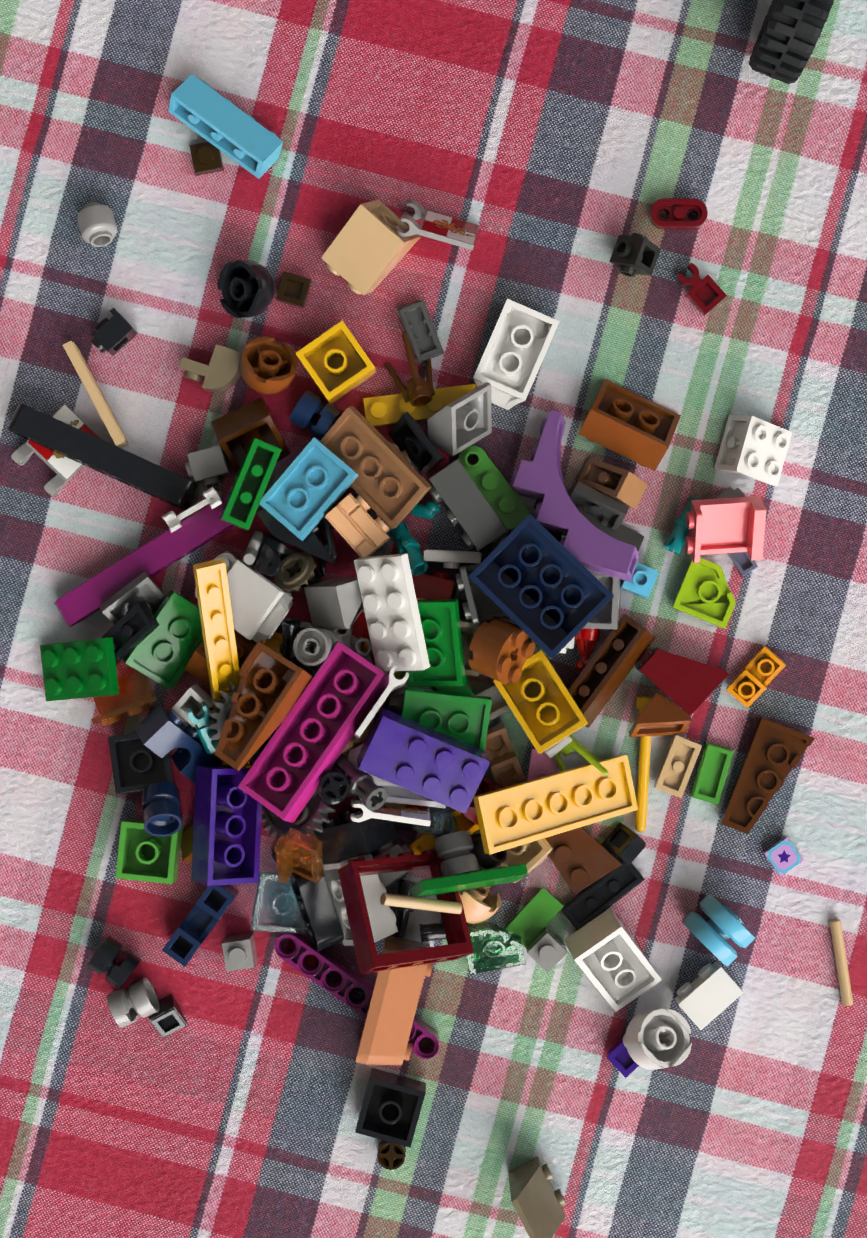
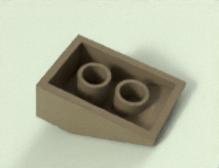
[508,1157,567,1238]

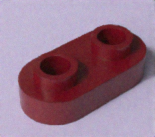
[649,198,708,230]

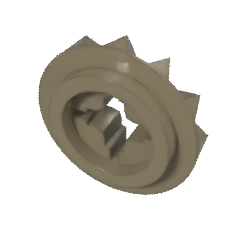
[274,551,317,593]

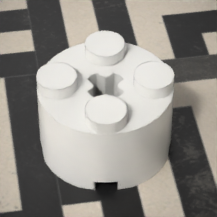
[623,1009,692,1070]

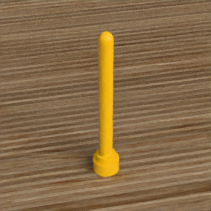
[635,696,653,832]

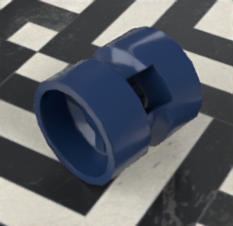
[289,390,342,441]
[142,782,182,837]

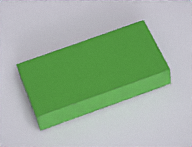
[690,742,734,805]
[505,886,564,948]

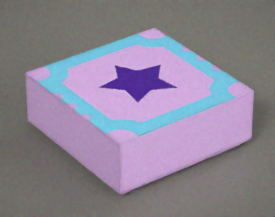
[763,836,804,877]

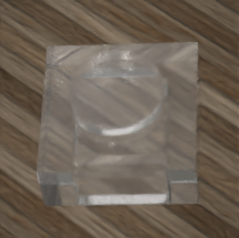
[521,859,551,888]

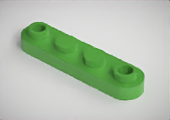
[459,446,534,531]

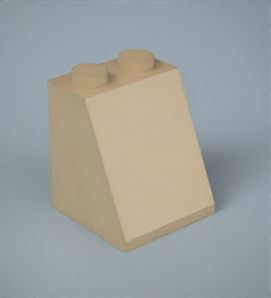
[321,199,421,296]

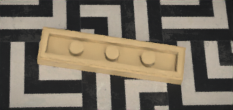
[63,341,129,449]

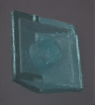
[250,872,306,934]

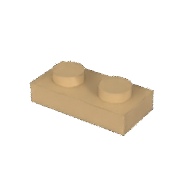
[654,735,702,798]

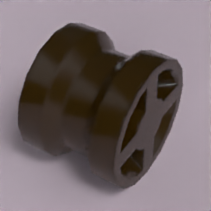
[377,1140,406,1170]

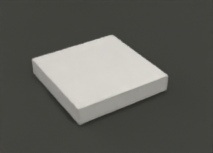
[227,560,284,640]

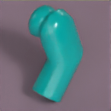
[410,500,440,520]

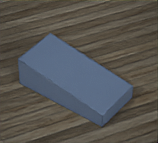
[727,552,758,577]

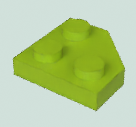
[671,558,736,629]

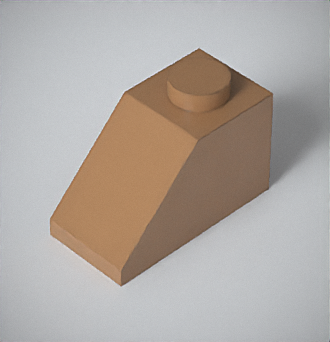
[577,457,648,510]

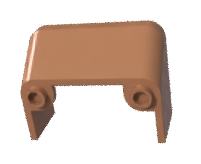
[355,935,433,1065]

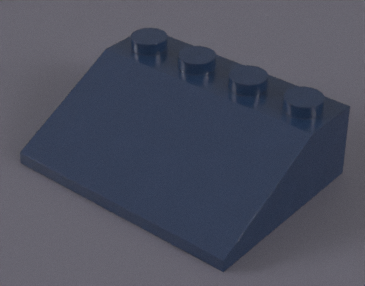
[468,514,614,659]

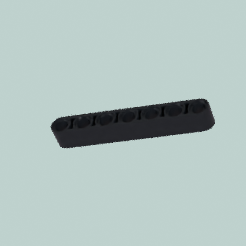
[7,403,198,511]

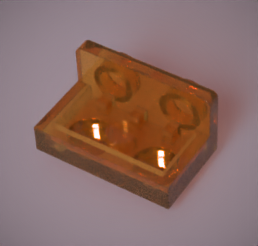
[274,828,323,884]

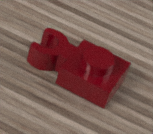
[676,263,727,316]

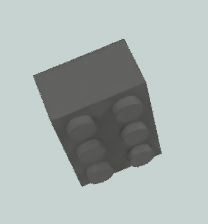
[429,459,507,552]

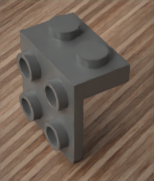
[455,563,507,624]

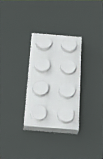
[354,553,430,672]

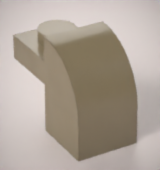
[178,344,242,393]

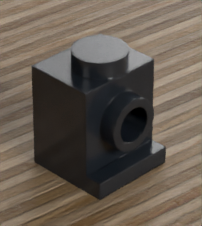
[91,308,138,356]

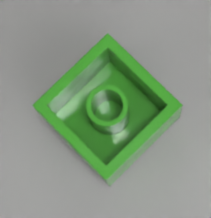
[115,817,184,884]

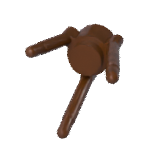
[385,332,435,406]

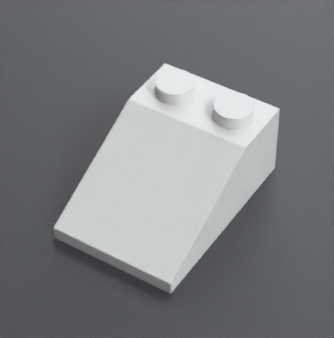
[564,908,662,1012]

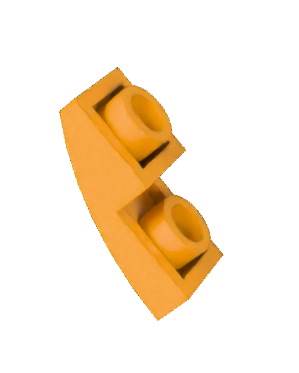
[726,645,786,708]

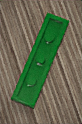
[411,863,528,898]

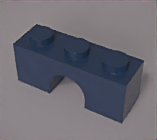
[134,705,222,783]
[162,885,240,967]

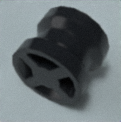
[318,772,349,806]

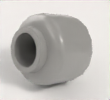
[77,202,118,247]

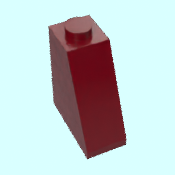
[636,649,729,716]

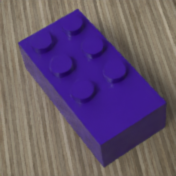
[357,707,490,814]
[191,764,262,886]

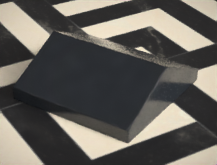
[388,412,445,477]

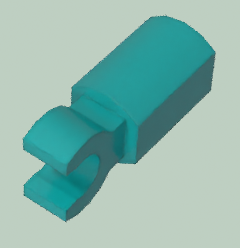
[187,701,216,754]

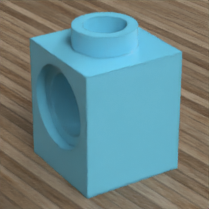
[620,562,659,598]

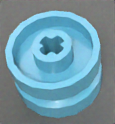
[682,893,755,967]

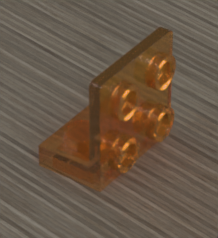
[91,672,157,727]

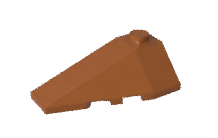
[214,641,313,771]

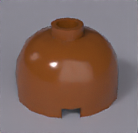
[240,337,298,395]

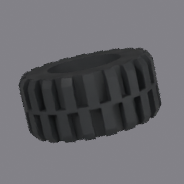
[749,0,834,84]

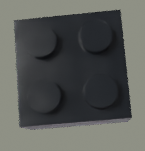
[108,733,175,795]
[314,808,398,864]
[355,1068,426,1148]

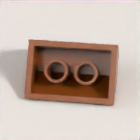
[578,379,681,471]

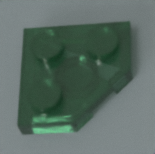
[466,921,526,974]

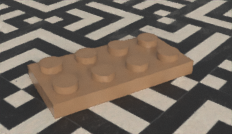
[320,406,432,529]

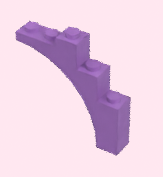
[512,410,639,582]

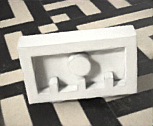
[714,414,792,486]

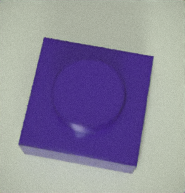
[605,1038,639,1078]

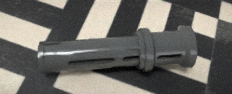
[332,754,388,811]

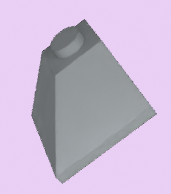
[427,382,492,456]

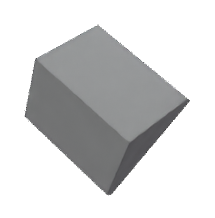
[304,577,362,629]

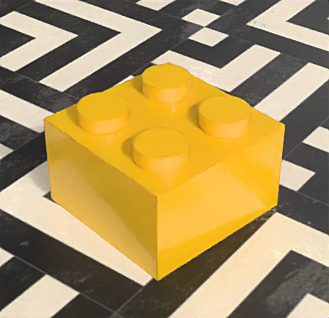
[295,320,377,404]

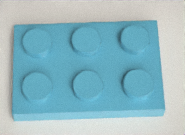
[260,437,359,541]

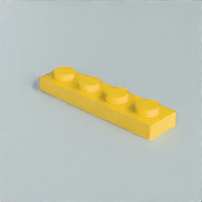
[363,384,476,427]

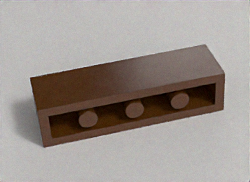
[568,614,656,728]

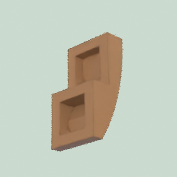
[485,723,525,787]

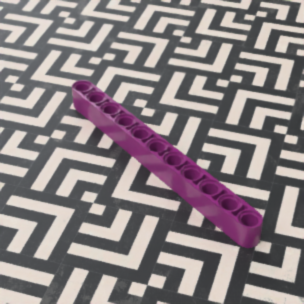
[54,443,308,627]

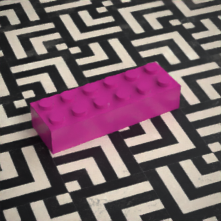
[238,641,389,823]

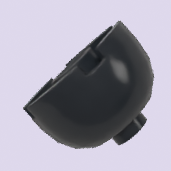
[217,260,274,318]

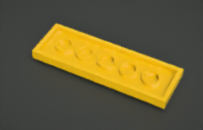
[473,754,638,855]

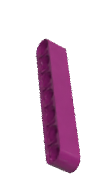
[275,929,439,1059]

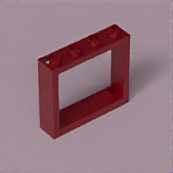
[338,849,474,974]

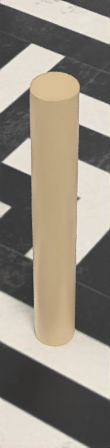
[380,893,462,914]
[829,919,853,1006]

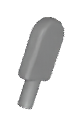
[243,531,264,566]

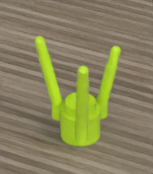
[553,734,609,775]

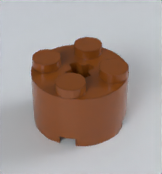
[468,617,535,684]

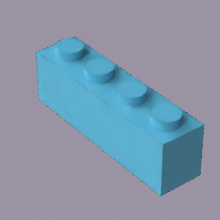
[168,74,283,179]

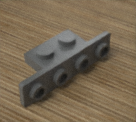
[533,482,644,551]

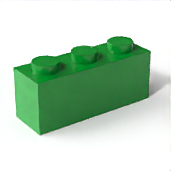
[219,438,282,530]

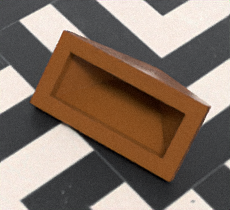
[628,693,692,737]

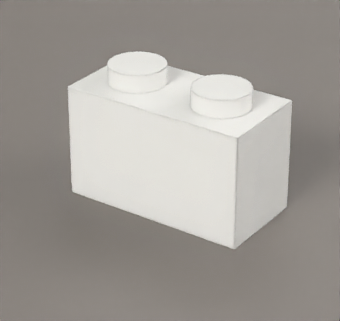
[674,961,744,1030]

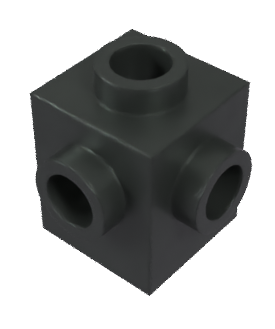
[609,233,661,277]

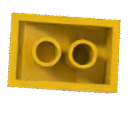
[493,650,588,754]

